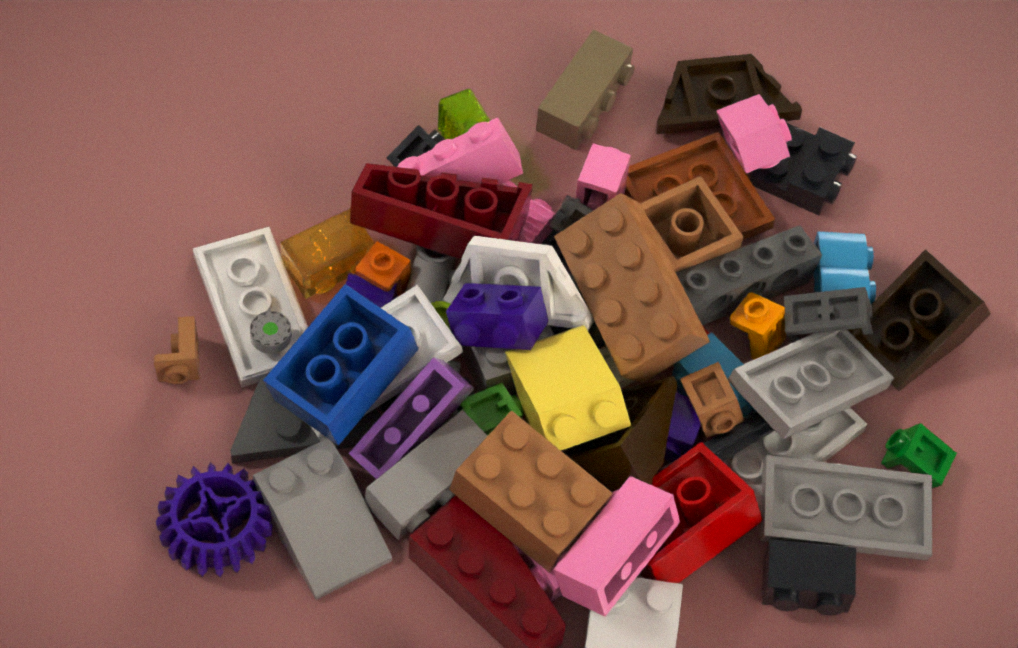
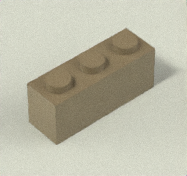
[536,30,635,150]

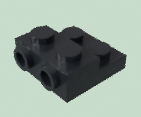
[750,122,857,216]

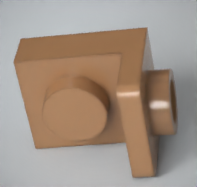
[154,316,200,384]
[680,362,744,437]

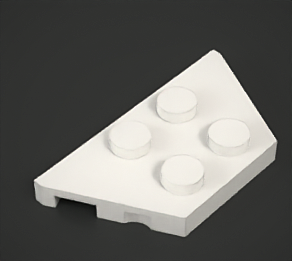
[442,236,594,330]

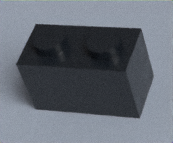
[762,539,856,615]

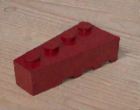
[350,163,533,260]
[409,495,566,648]

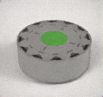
[250,311,292,354]

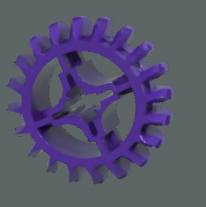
[156,462,273,577]

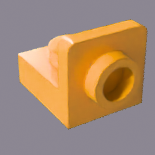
[730,292,786,360]

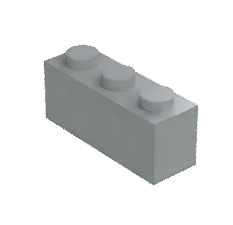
[365,410,487,540]

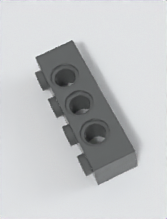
[676,225,822,325]

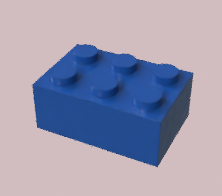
[263,284,419,446]

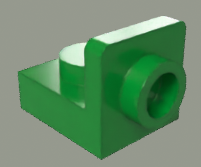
[881,423,957,489]

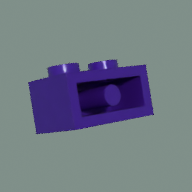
[446,283,549,350]

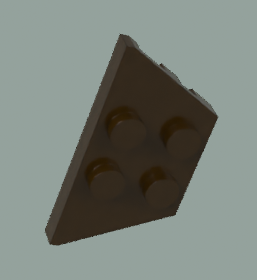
[656,54,802,134]

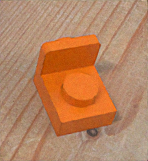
[356,241,411,296]

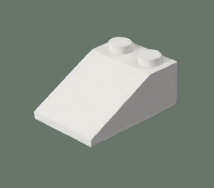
[584,577,683,648]

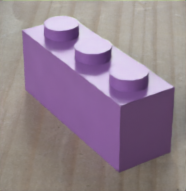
[349,357,474,479]

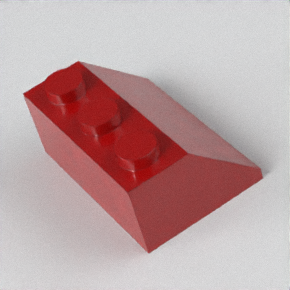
[639,442,762,583]

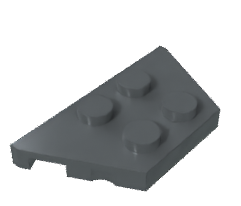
[230,377,381,464]

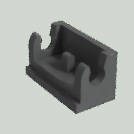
[784,287,873,343]

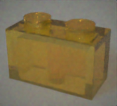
[280,208,375,299]

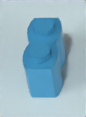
[813,231,876,304]

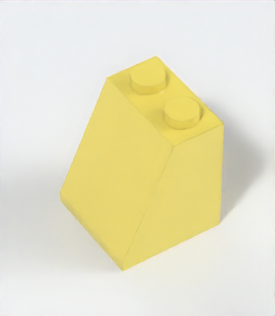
[505,325,631,451]

